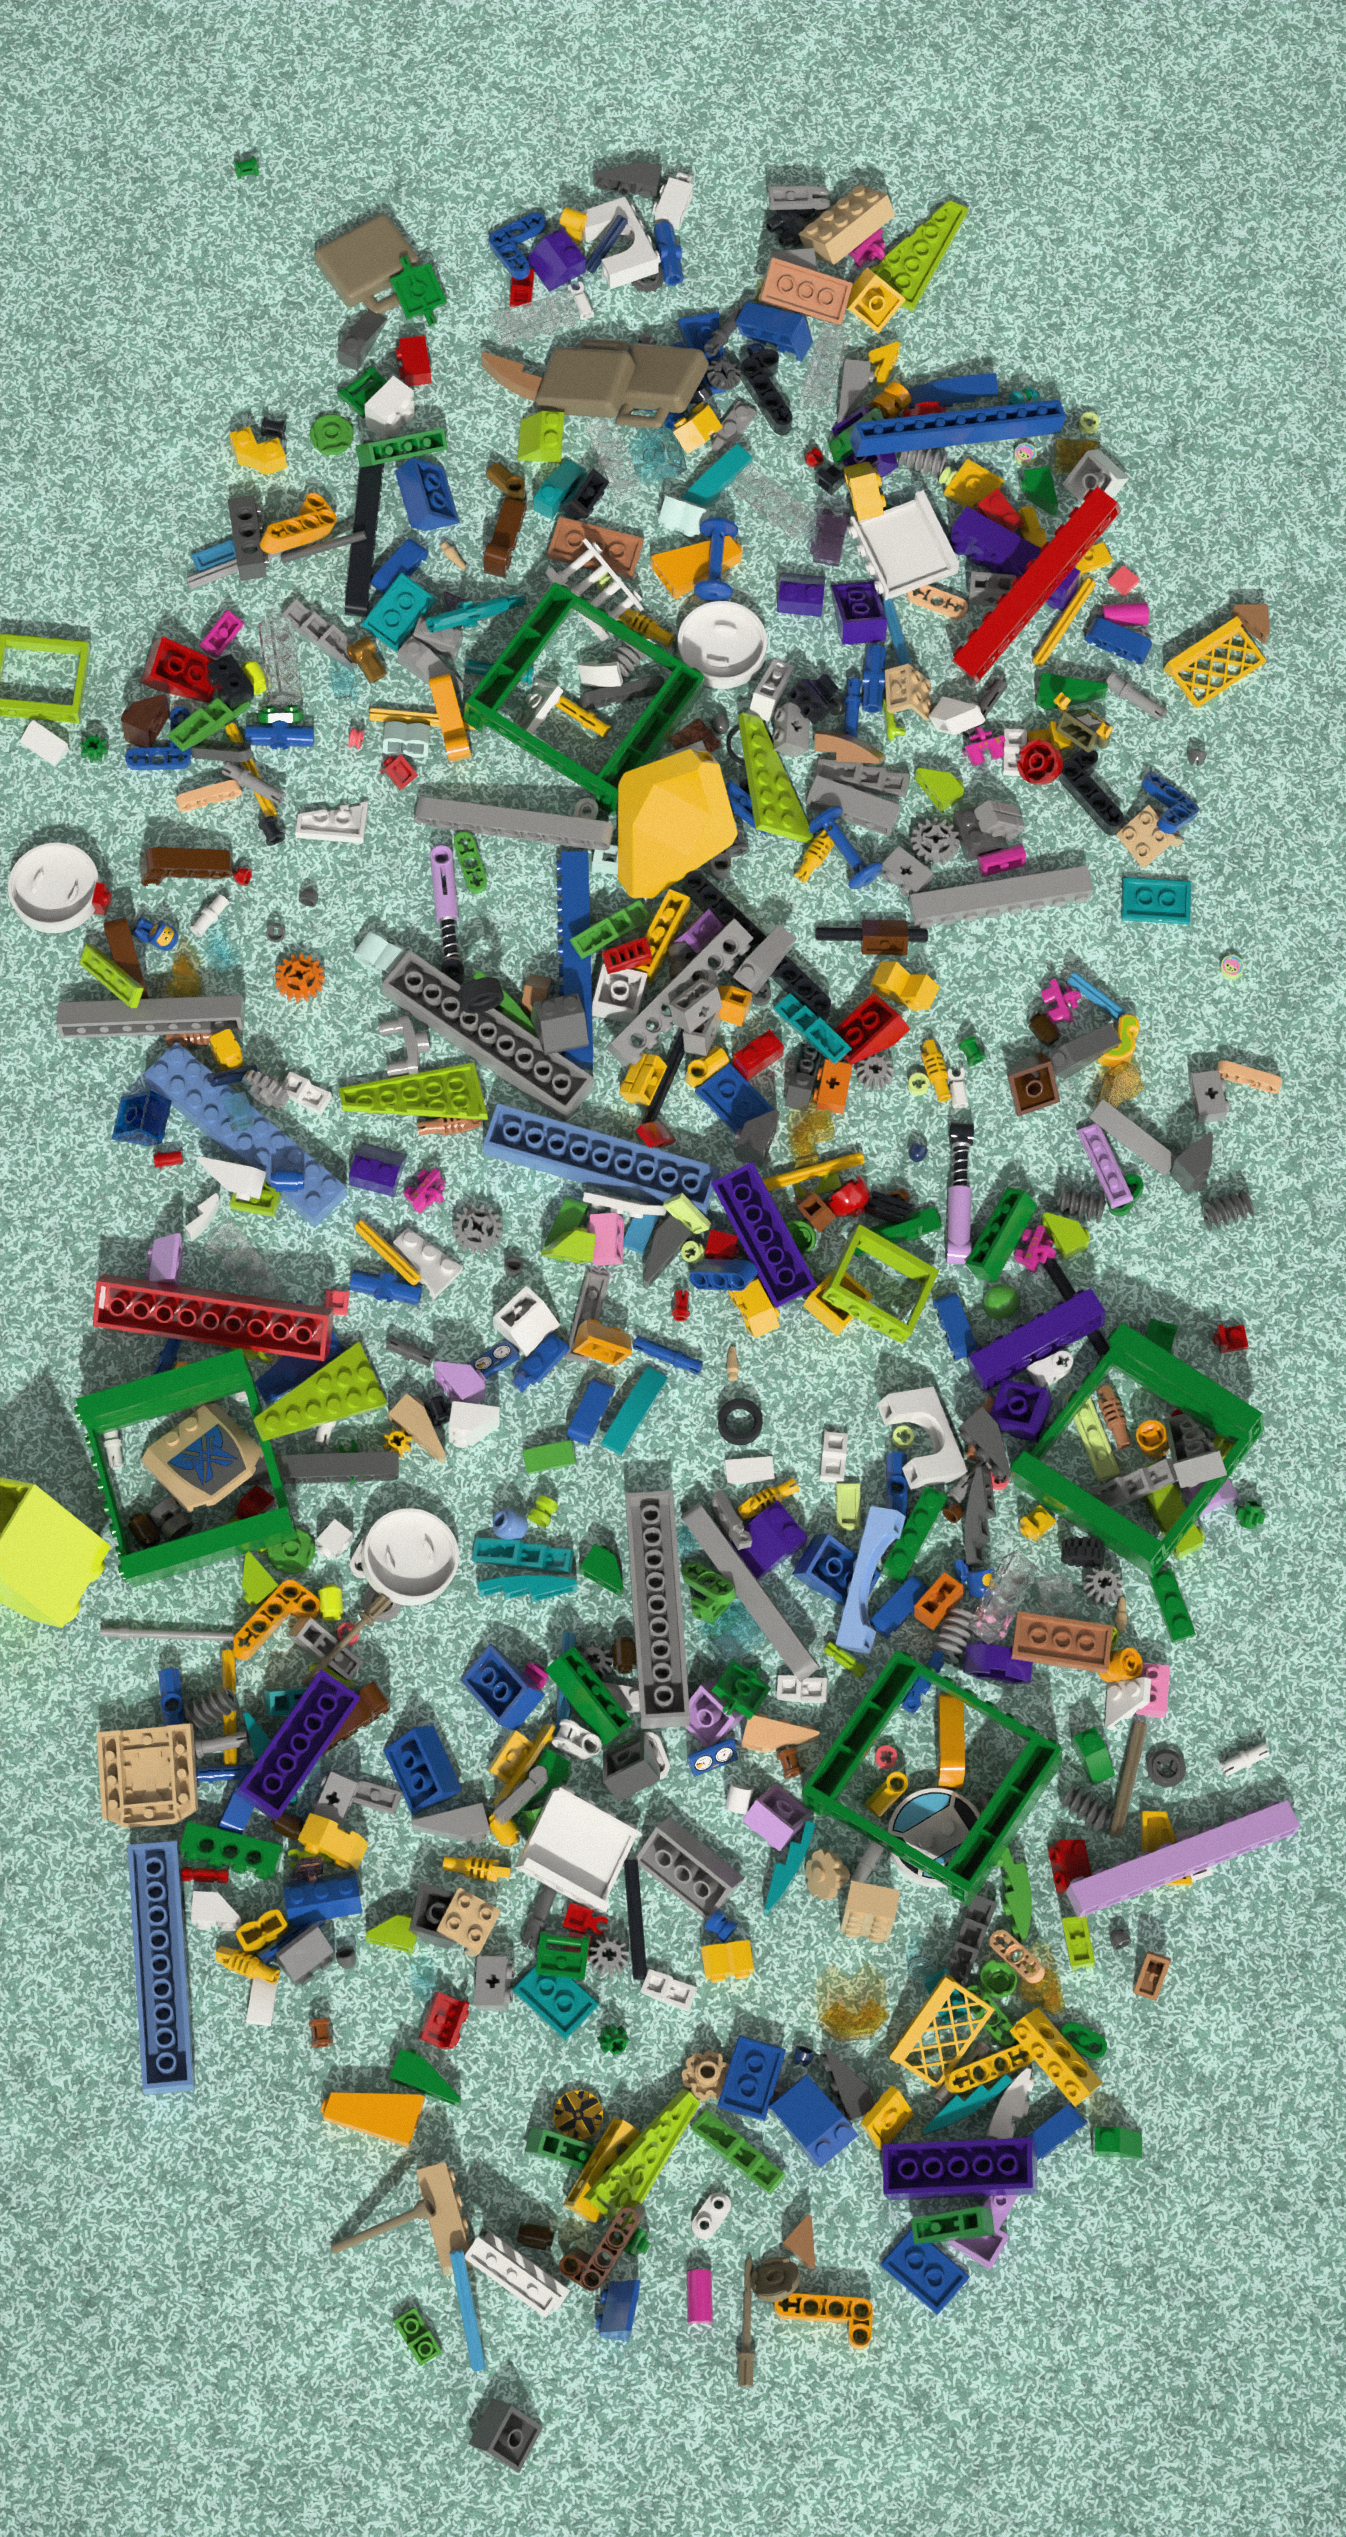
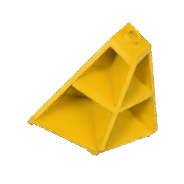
[618,749,738,899]

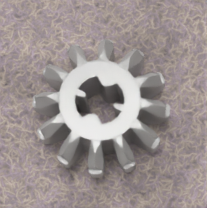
[855,1053,895,1092]
[1083,1564,1124,1606]
[588,1935,630,1978]

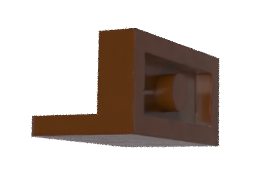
[862,920,909,955]

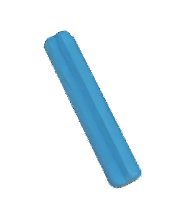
[1067,972,1127,1021]

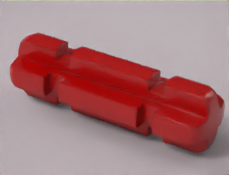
[180,1867,229,1884]

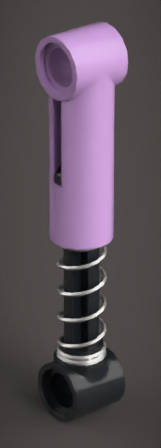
[430,845,464,985]
[946,1122,974,1265]

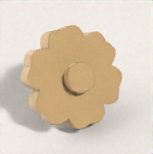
[805,1849,850,1900]
[681,2050,730,2102]

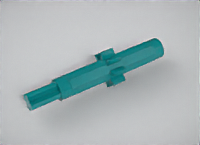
[426,592,527,633]

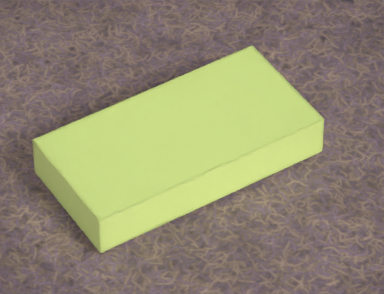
[663,1193,711,1236]
[836,1483,861,1530]

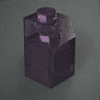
[810,508,850,567]

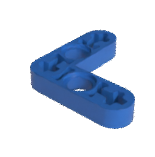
[489,212,546,279]
[125,707,191,770]
[1141,772,1199,834]

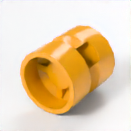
[870,381,911,419]
[1136,1420,1170,1459]
[1098,1648,1143,1683]

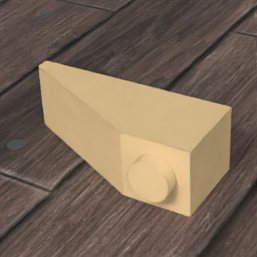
[388,1393,446,1464]

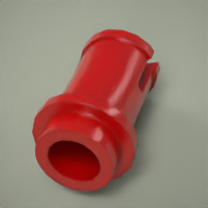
[153,1150,183,1170]
[671,1290,690,1322]

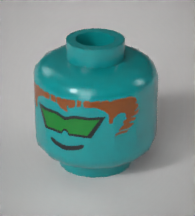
[1008,386,1041,405]

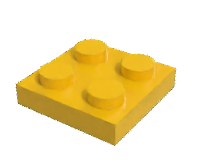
[944,459,1005,511]
[860,2085,914,2152]

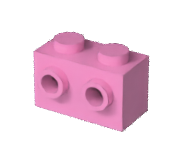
[587,1213,624,1265]
[1135,1663,1170,1718]

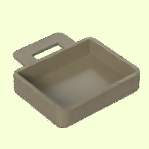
[315,214,419,315]
[535,338,636,418]
[616,343,709,429]

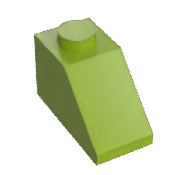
[915,768,964,812]
[1041,1212,1090,1260]
[541,1227,596,1264]
[242,1551,279,1610]
[365,1913,418,1954]

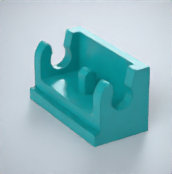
[922,1967,967,2024]

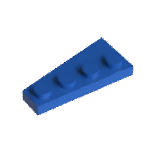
[677,312,726,394]
[255,1331,345,1405]

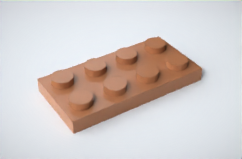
[759,257,853,326]
[547,516,645,580]
[1011,1611,1113,1674]

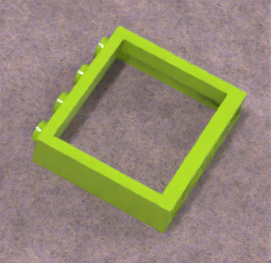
[0,633,91,724]
[822,1224,939,1344]

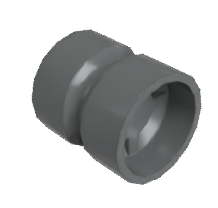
[668,942,699,982]
[149,1497,194,1542]

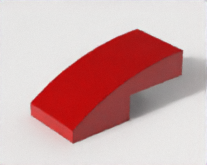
[510,269,535,308]
[636,1122,677,1149]

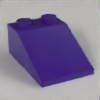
[831,581,887,645]
[730,1500,807,1580]

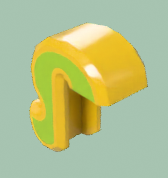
[1096,1014,1140,1067]

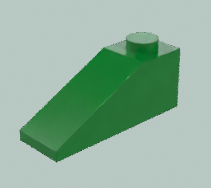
[1036,672,1108,710]
[512,1748,573,1817]
[389,2048,461,2107]
[524,2127,596,2169]
[911,2206,995,2245]

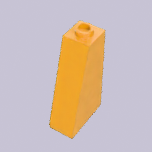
[651,535,743,599]
[320,2092,425,2148]

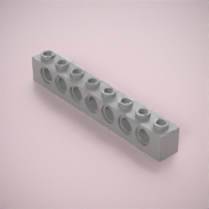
[605,919,753,1067]

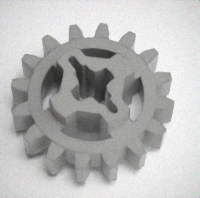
[910,818,960,867]
[241,1070,289,1109]
[452,1204,503,1255]

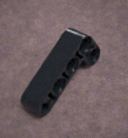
[741,349,793,436]
[1059,749,1124,836]

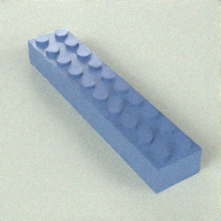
[144,1042,347,1228]
[483,1103,720,1217]
[127,1841,195,2095]

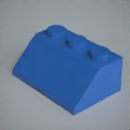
[395,457,460,531]
[383,1725,462,1815]
[282,1870,363,1926]

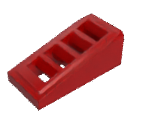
[602,937,652,974]

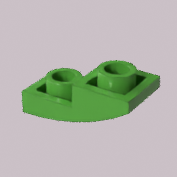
[522,1440,577,1474]
[392,2307,442,2366]

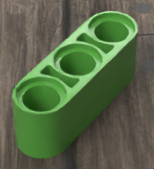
[542,1196,589,1264]

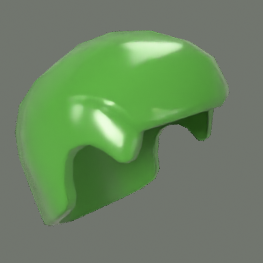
[785,1220,816,1255]
[982,1284,1020,1320]
[979,1959,1018,1998]

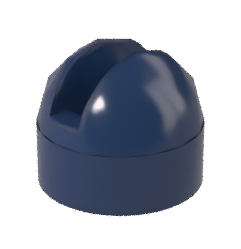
[747,343,765,356]
[908,1143,928,1162]
[793,2046,815,2067]

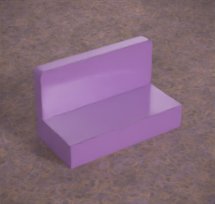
[672,909,724,953]

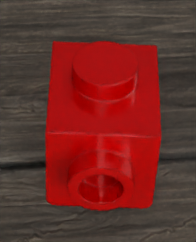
[92,882,112,915]

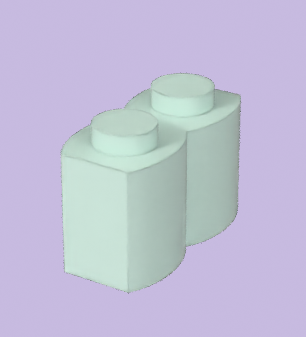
[658,495,710,538]
[383,721,430,758]
[354,932,407,978]

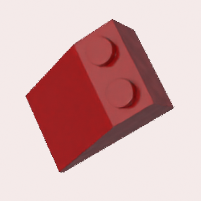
[140,636,216,703]
[834,992,910,1065]

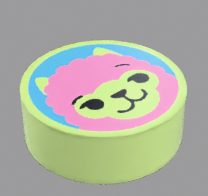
[1014,443,1037,466]
[1220,955,1244,979]

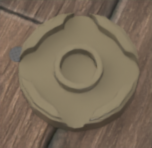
[750,2257,801,2302]

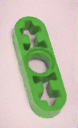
[454,832,487,894]
[681,1562,736,1604]
[963,1985,1017,2047]

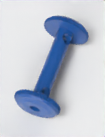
[694,517,738,602]
[809,806,883,889]

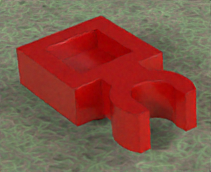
[562,1902,608,1937]

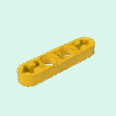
[944,2044,1033,2093]

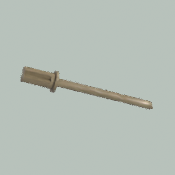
[301,1594,391,1687]
[736,2258,756,2388]

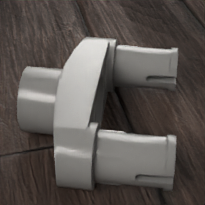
[378,1015,431,1077]

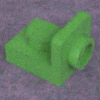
[690,1589,730,1624]

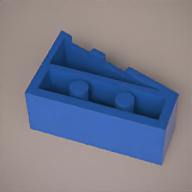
[735,302,813,362]

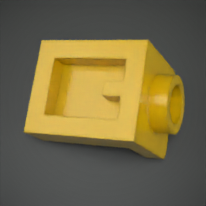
[1019,1504,1056,1542]

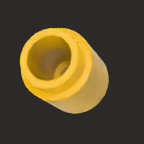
[487,1813,522,1847]

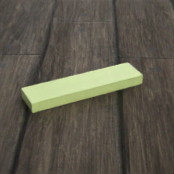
[1064,1393,1121,1482]

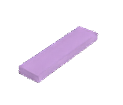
[1077,1123,1133,1209]

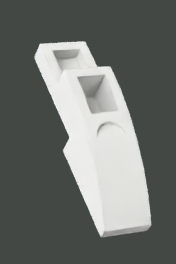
[986,2068,1034,2140]

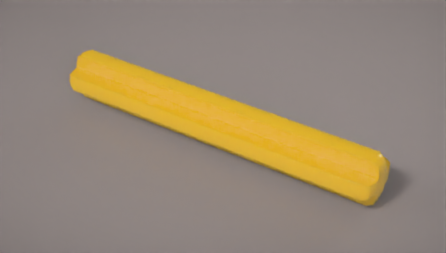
[354,1220,421,1285]

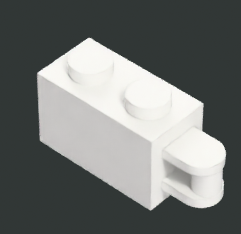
[652,171,694,230]

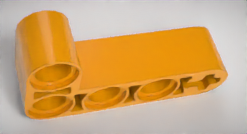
[260,493,337,554]
[428,673,472,763]
[233,1580,320,1660]
[937,1693,965,1790]
[773,2293,873,2350]

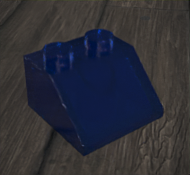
[112,1090,172,1146]

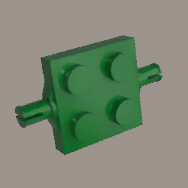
[389,255,447,327]
[711,1659,771,1720]

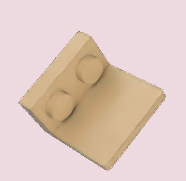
[885,663,933,721]
[1117,805,1184,868]
[436,1888,501,1958]

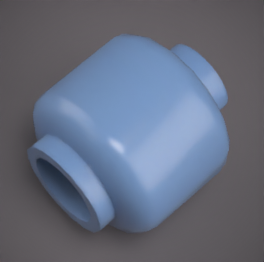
[492,1508,528,1540]

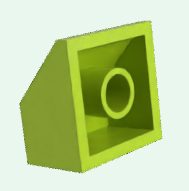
[517,411,565,463]

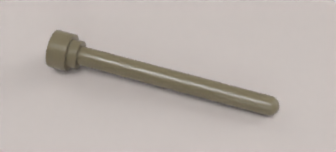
[331,2197,436,2254]

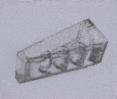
[801,1621,834,1661]

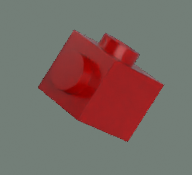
[705,1229,741,1260]

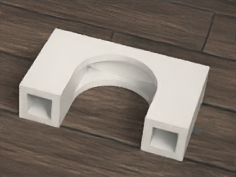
[581,197,661,289]
[877,1386,967,1489]

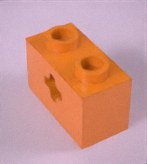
[813,1059,853,1114]
[914,1572,964,1631]

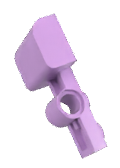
[947,2195,1019,2270]

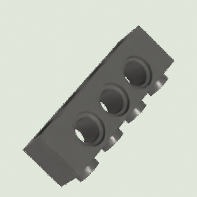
[227,495,270,581]

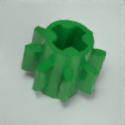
[80,734,108,763]
[1235,1499,1266,1529]
[597,2023,630,2056]
[618,2228,651,2257]

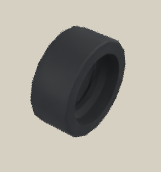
[458,977,504,1014]
[718,1398,763,1445]

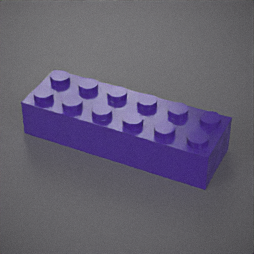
[950,506,1081,611]
[711,1162,818,1309]
[968,1288,1106,1393]
[235,1669,361,1821]
[883,2138,1038,2200]

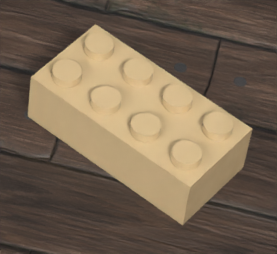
[799,184,895,266]
[840,1880,900,1943]
[416,2162,473,2276]

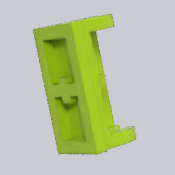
[1061,1916,1095,1971]

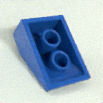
[792,1534,881,1606]
[461,1644,546,1730]
[768,2075,859,2168]
[595,2280,641,2343]

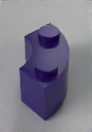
[963,1640,1033,1685]

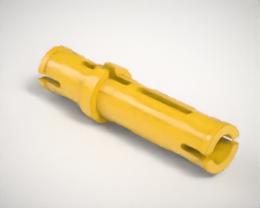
[554,694,611,738]

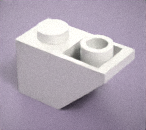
[929,697,985,735]
[191,1891,242,1931]

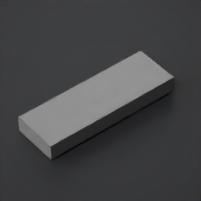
[329,1776,402,1816]

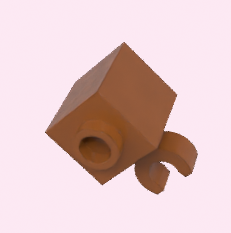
[794,1188,837,1233]

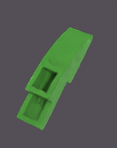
[996,1847,1032,1944]

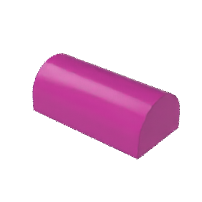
[1101,602,1149,627]
[200,609,245,658]
[977,844,1026,877]
[686,2270,713,2324]

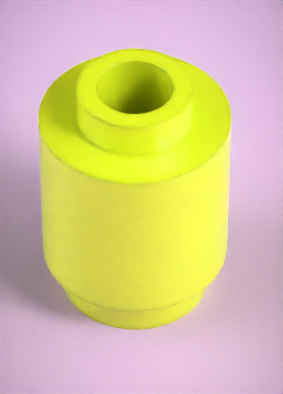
[241,660,270,695]
[318,1584,343,1621]

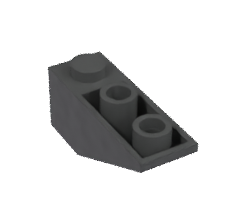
[593,162,662,199]
[785,1043,822,1111]
[958,1407,1012,1483]
[821,2049,875,2124]

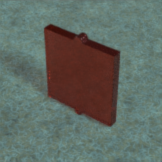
[668,718,722,753]

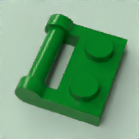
[337,366,388,419]
[536,1931,590,1980]

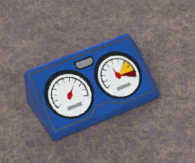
[467,1340,520,1379]
[687,1738,738,1777]

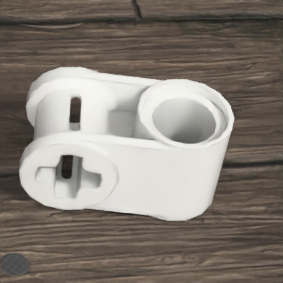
[1026,1351,1073,1387]
[552,1719,602,1760]
[725,1782,754,1814]

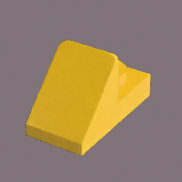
[868,342,901,388]
[1027,721,1074,750]

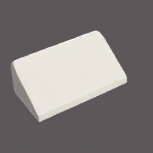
[19,720,69,767]

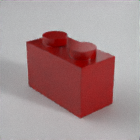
[395,335,432,387]
[733,1029,784,1081]

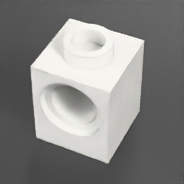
[316,1519,354,1561]

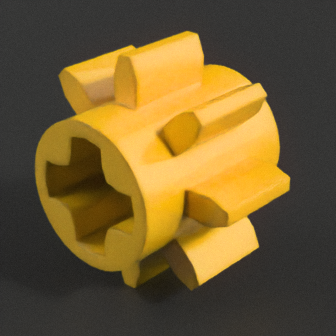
[383,1428,412,1459]

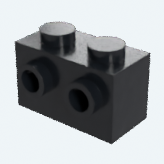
[560,468,609,521]
[206,653,254,710]

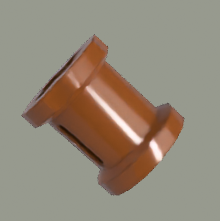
[776,1748,804,1779]
[308,2018,333,2048]

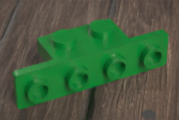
[848,1207,942,1257]

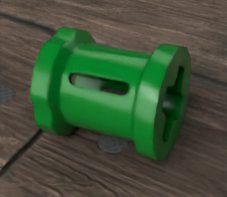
[234,156,259,180]
[958,1036,986,1067]

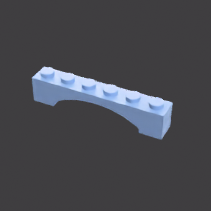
[835,1506,906,1654]

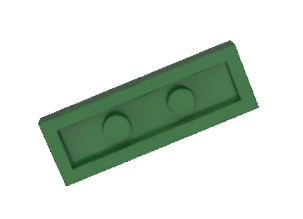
[828,408,884,463]
[1148,1568,1196,1643]

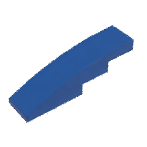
[908,373,998,409]

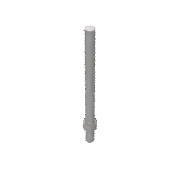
[100,1625,238,1641]

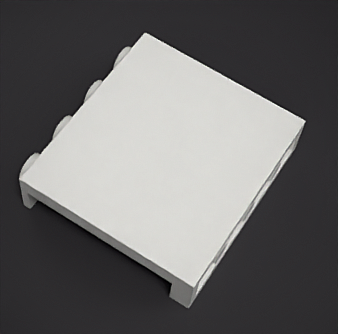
[848,490,959,601]
[515,1786,643,1913]

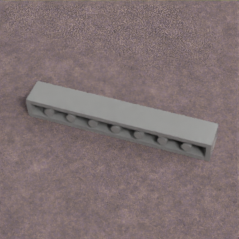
[908,866,1093,929]
[56,995,245,1039]

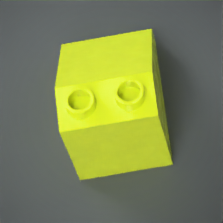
[0,1477,111,1628]

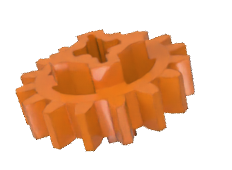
[275,953,325,1003]

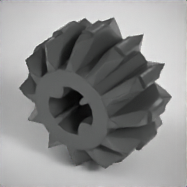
[578,1641,613,1680]

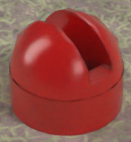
[805,448,824,467]
[233,867,252,886]

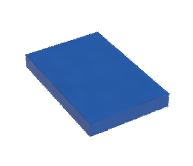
[695,1062,775,1135]
[717,2035,786,2122]
[880,2228,970,2316]

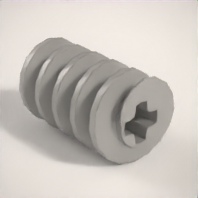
[899,448,948,478]
[603,641,647,678]
[932,1608,978,1663]

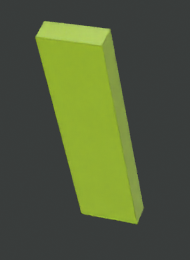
[79,944,144,1008]

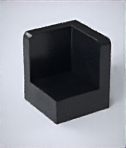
[815,465,846,496]

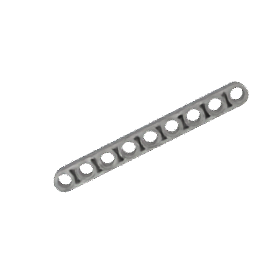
[414,797,614,851]
[681,1502,820,1682]

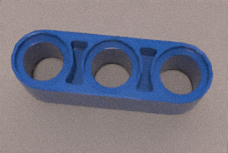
[371,538,429,594]
[1085,617,1152,665]
[689,1259,758,1291]
[933,1292,977,1361]
[566,1377,616,1446]
[870,1574,930,1639]
[217,1763,254,1835]
[1026,2103,1088,2163]

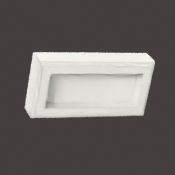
[725,1456,775,1485]

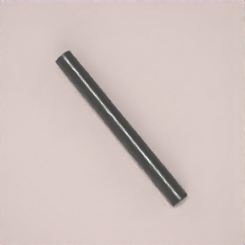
[281,530,367,563]

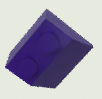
[526,228,586,292]
[777,572,826,617]
[349,1143,408,1197]
[989,1379,1052,1442]

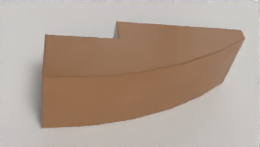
[481,352,542,402]
[815,729,886,764]

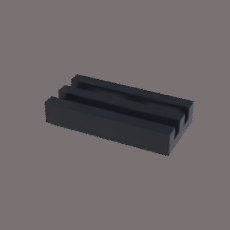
[864,1191,915,1225]

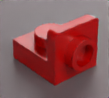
[379,754,418,790]
[1213,1324,1249,1353]
[235,1485,275,1520]

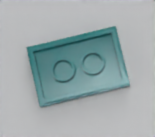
[361,572,437,653]
[1122,877,1191,925]
[512,1963,600,2041]

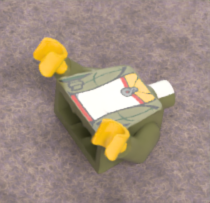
[1053,692,1113,753]

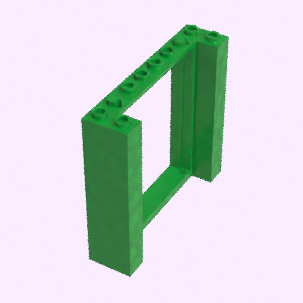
[463,582,705,816]
[1010,1322,1264,1578]
[74,1349,299,1588]
[802,1650,1062,1906]

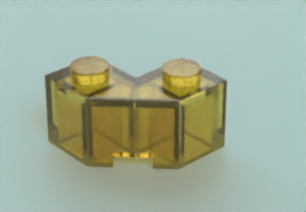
[789,1109,835,1170]
[818,1999,890,2042]

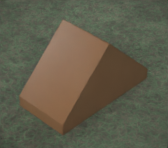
[1231,604,1270,644]
[521,974,552,1018]
[1133,1951,1171,2001]
[782,2215,815,2270]

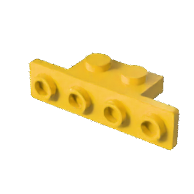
[487,1724,556,1806]

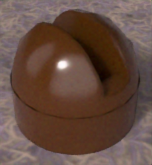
[890,1188,911,1208]
[943,1502,964,1523]

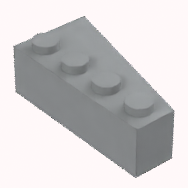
[1164,1414,1227,1488]

